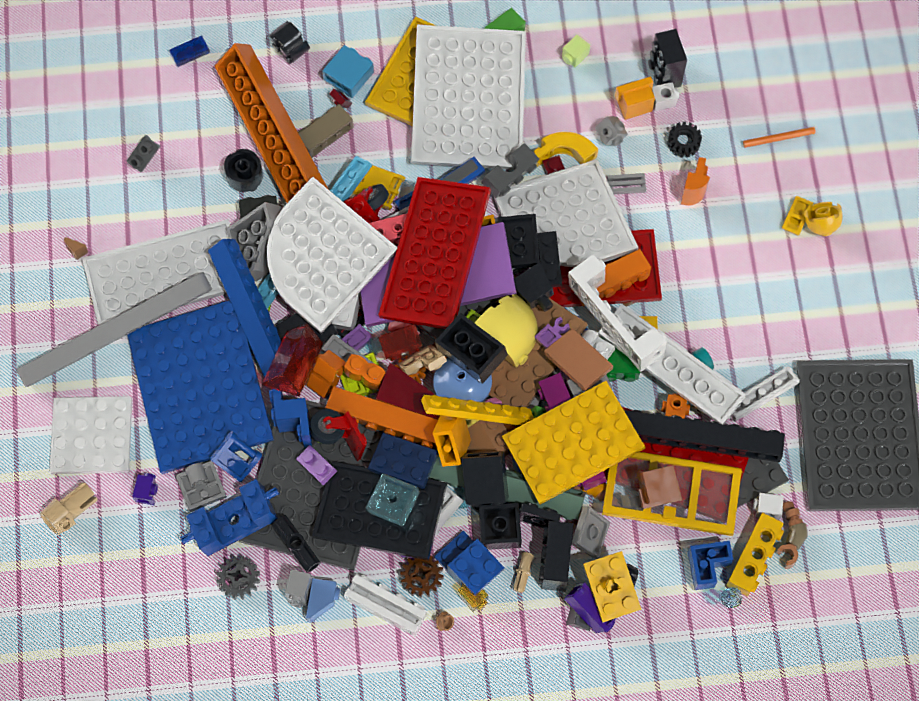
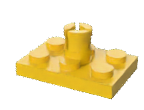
[583,551,642,622]

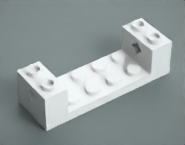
[568,254,667,372]

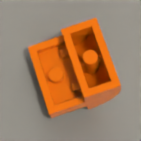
[681,157,710,206]

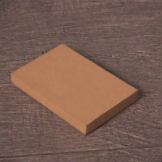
[544,328,613,392]

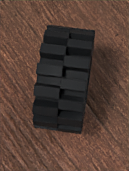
[667,122,702,158]

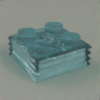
[366,474,420,526]

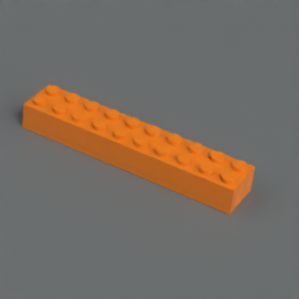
[214,43,329,203]

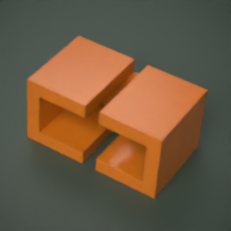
[307,350,346,398]

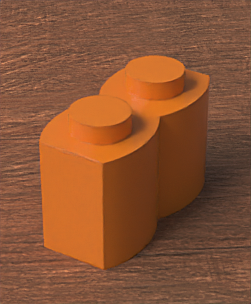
[344,354,386,390]

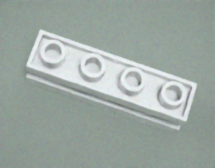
[344,574,427,637]

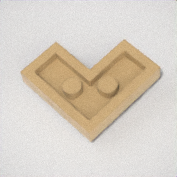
[398,344,447,375]

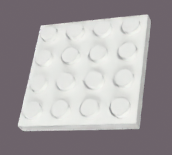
[50,396,132,474]

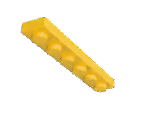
[421,395,535,425]

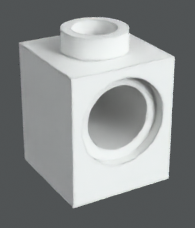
[652,82,679,111]
[753,493,784,520]

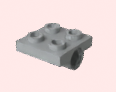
[176,461,227,512]

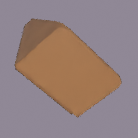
[64,237,88,260]

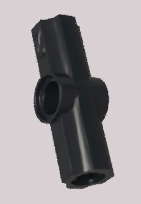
[272,515,321,573]

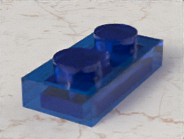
[169,35,210,67]

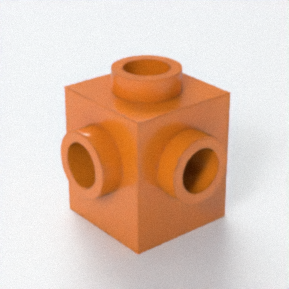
[661,393,690,419]

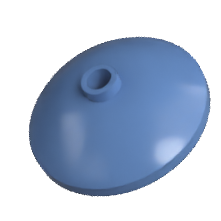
[433,358,492,402]

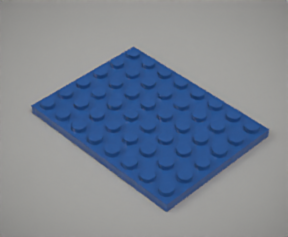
[127,300,274,474]

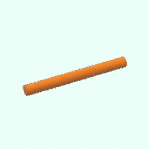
[743,127,816,148]

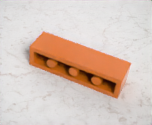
[576,249,651,307]

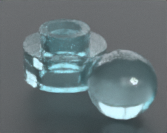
[705,587,742,608]

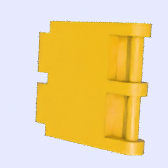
[353,165,406,210]

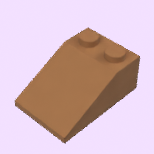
[466,420,510,456]

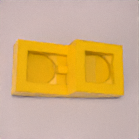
[782,196,814,236]

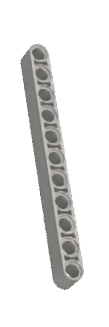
[16,272,212,387]

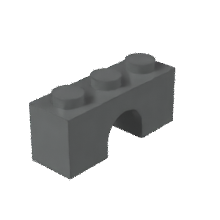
[481,143,539,198]

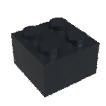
[479,503,522,550]

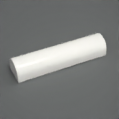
[730,366,800,422]

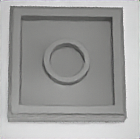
[572,506,610,559]

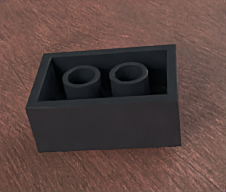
[648,29,687,88]
[435,313,508,384]
[538,521,573,592]

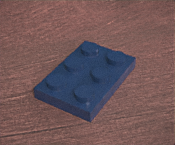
[368,433,439,489]

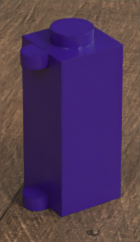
[564,583,616,633]

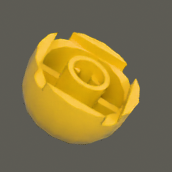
[804,202,843,236]

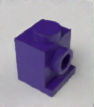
[132,473,158,506]

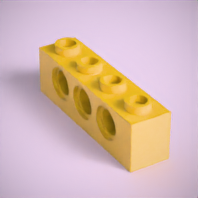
[726,512,784,597]

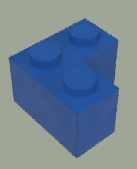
[688,541,734,590]

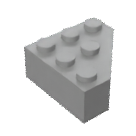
[226,202,282,282]

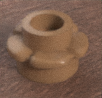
[436,611,454,631]

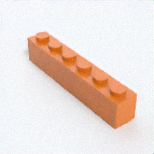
[325,386,438,449]

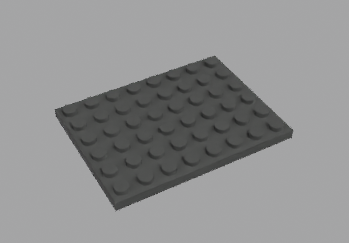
[796,359,919,511]
[239,395,384,571]

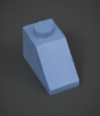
[306,579,340,623]

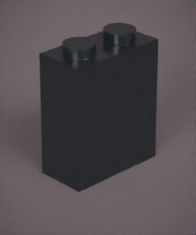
[461,451,509,507]

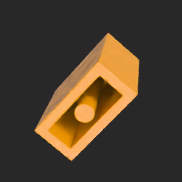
[433,415,471,467]

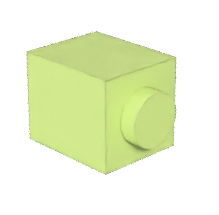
[562,35,591,68]

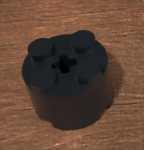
[269,21,310,65]
[224,149,263,192]

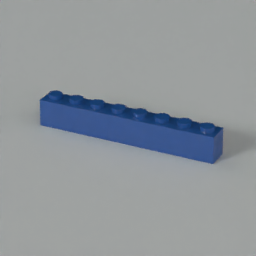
[208,239,296,385]

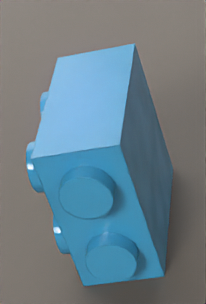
[322,45,374,98]

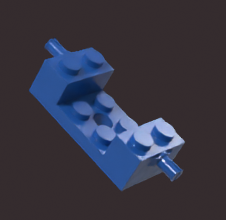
[180,479,280,556]

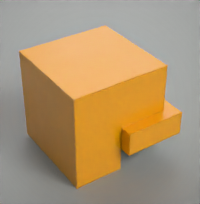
[615,76,655,120]

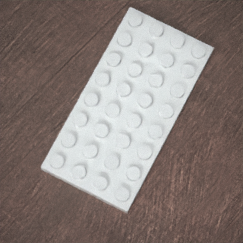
[82,219,230,326]

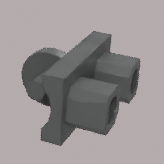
[127,135,161,172]

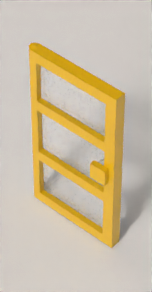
[602,452,742,536]

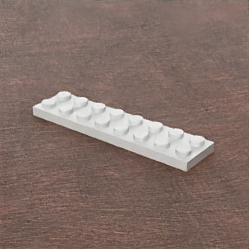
[598,304,746,425]

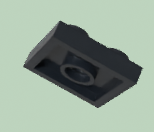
[520,503,561,528]

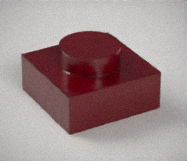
[329,89,353,108]
[542,155,565,175]

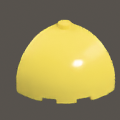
[475,294,538,368]

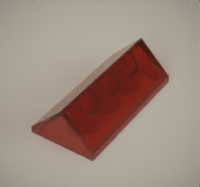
[262,324,323,397]

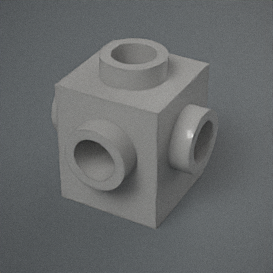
[595,116,628,146]

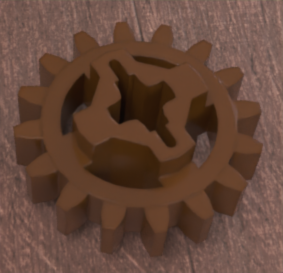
[400,556,444,598]

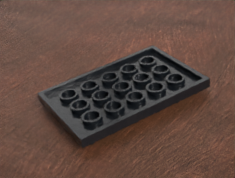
[312,461,447,561]

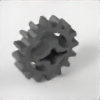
[216,556,260,600]

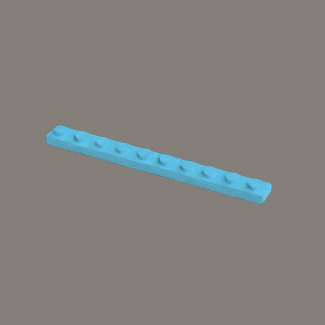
[258,156,372,309]

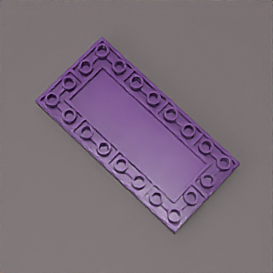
[361,222,517,327]

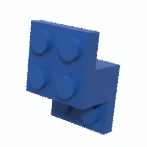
[269,382,312,448]
[434,530,505,596]

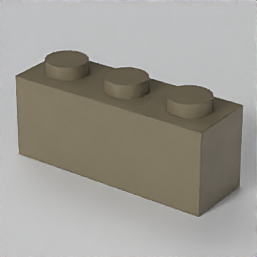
[298,104,354,158]

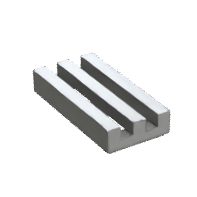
[607,173,647,194]

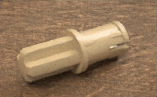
[513,552,534,593]

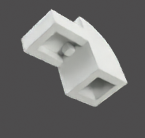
[581,330,615,360]

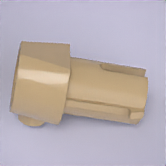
[40,482,98,536]

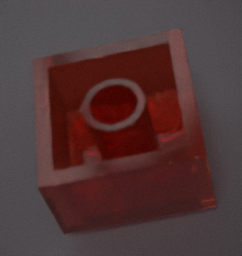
[378,324,423,361]

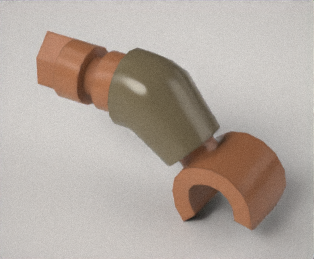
[776,501,808,569]

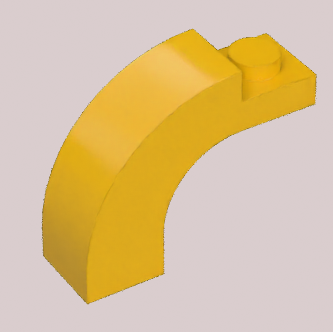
[534,132,598,166]

